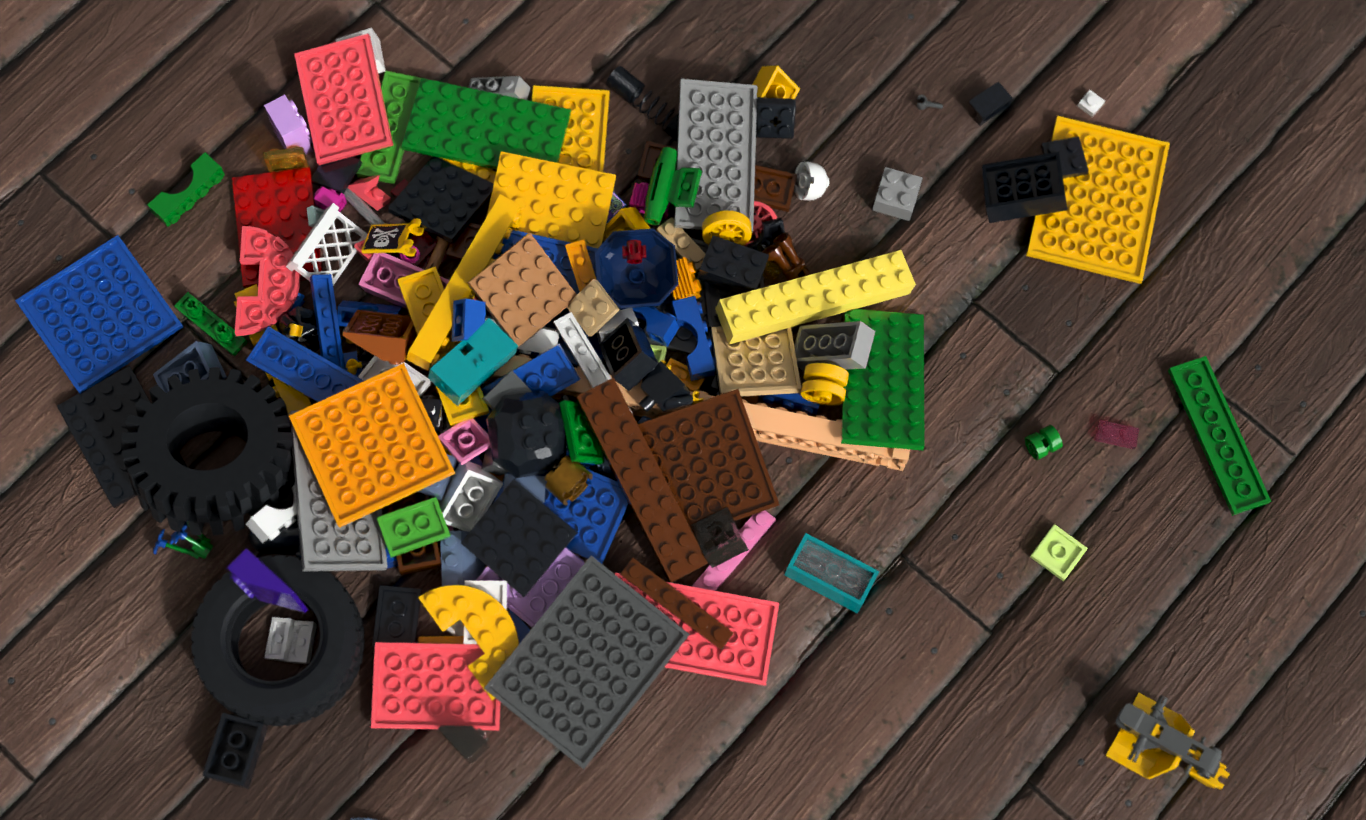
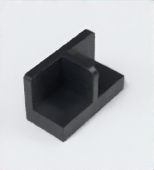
[969,82,1013,126]

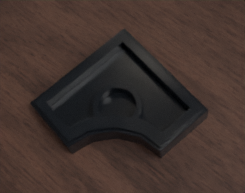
[747,217,786,256]

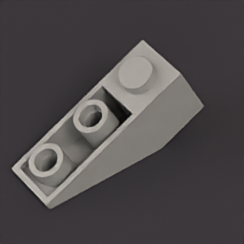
[469,76,531,100]

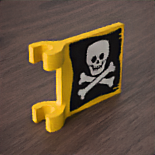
[361,219,424,257]

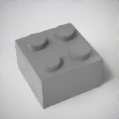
[872,167,922,221]

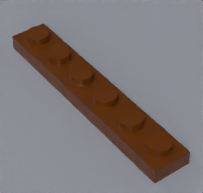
[620,558,734,650]

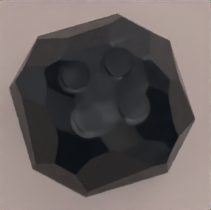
[486,391,569,478]

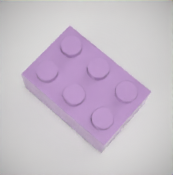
[264,95,313,161]

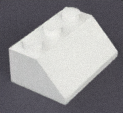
[438,461,503,532]

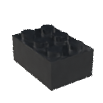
[698,235,769,294]
[599,318,658,391]
[202,713,268,789]

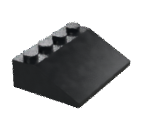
[982,152,1067,223]

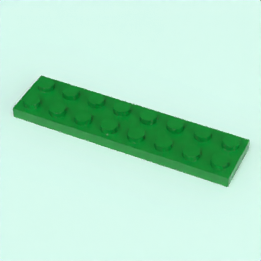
[1168,356,1271,516]

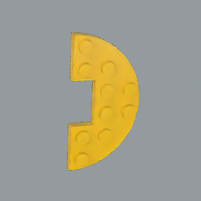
[418,585,519,701]

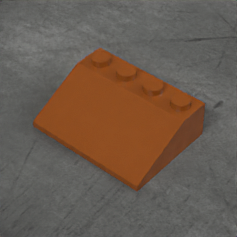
[343,310,416,365]

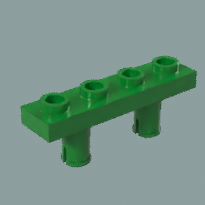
[174,292,248,357]

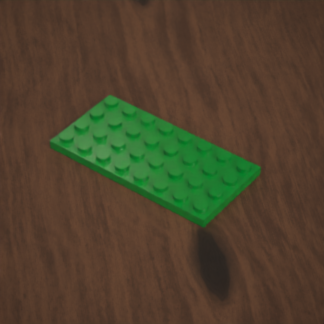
[402,78,571,170]
[841,309,925,451]

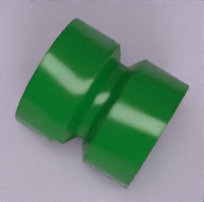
[1024,425,1063,460]

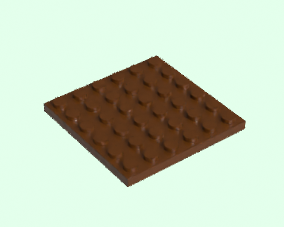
[638,389,780,535]

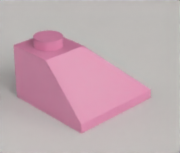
[438,419,491,465]

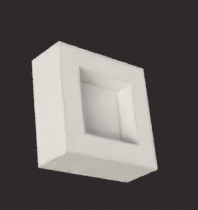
[1078,90,1105,117]

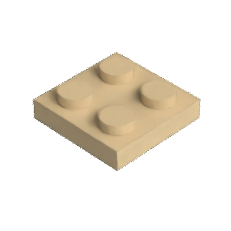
[567,279,620,337]

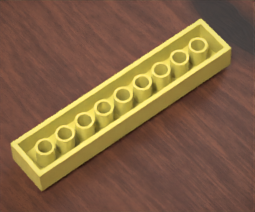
[715,250,916,345]

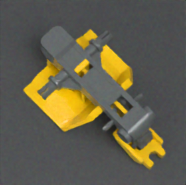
[1106,693,1229,790]

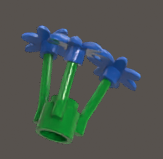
[153,521,213,559]

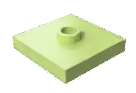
[1030,524,1088,581]

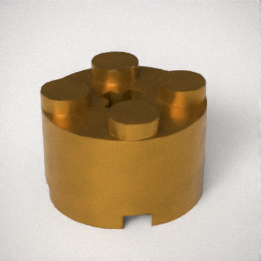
[544,456,593,505]

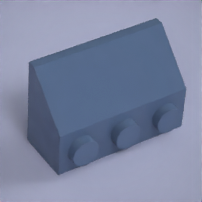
[440,531,485,587]

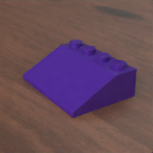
[228,549,308,613]

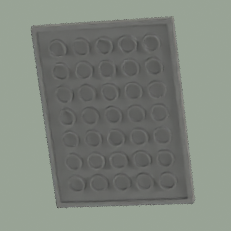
[484,556,690,769]

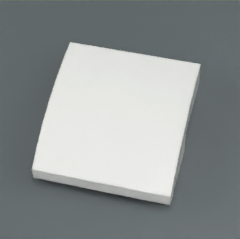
[265,617,317,664]

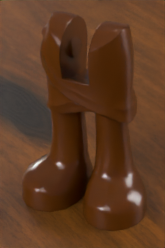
[762,232,811,281]

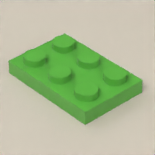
[376,497,450,558]

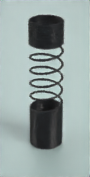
[606,66,679,142]

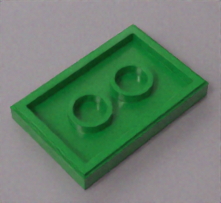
[560,400,605,465]

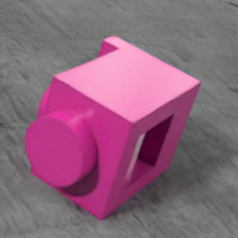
[314,187,347,212]

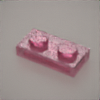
[1095,420,1139,449]

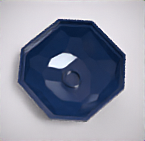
[595,228,678,309]

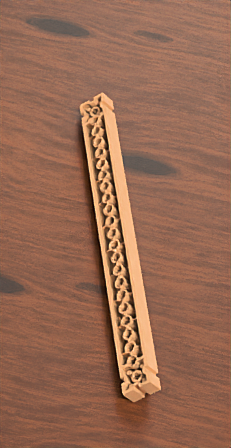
[467,350,910,471]

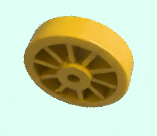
[702,210,752,246]

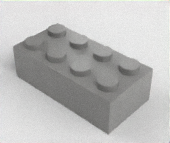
[794,321,875,372]

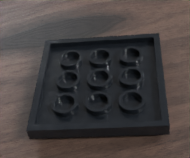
[388,156,494,244]
[461,479,578,597]

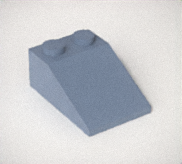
[153,341,227,393]

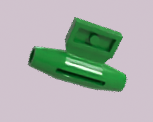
[644,147,702,225]

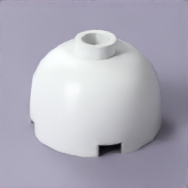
[794,161,829,201]

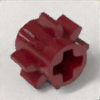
[622,240,646,264]

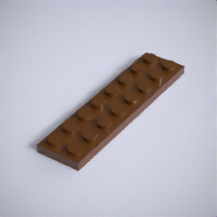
[638,141,797,212]

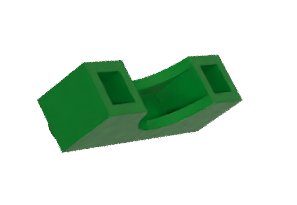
[147,153,225,227]

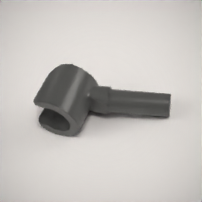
[917,95,943,110]

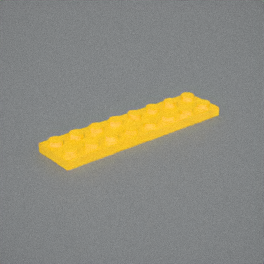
[397,267,489,426]

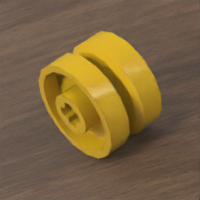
[801,363,849,405]

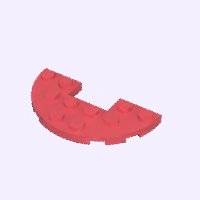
[235,226,300,336]

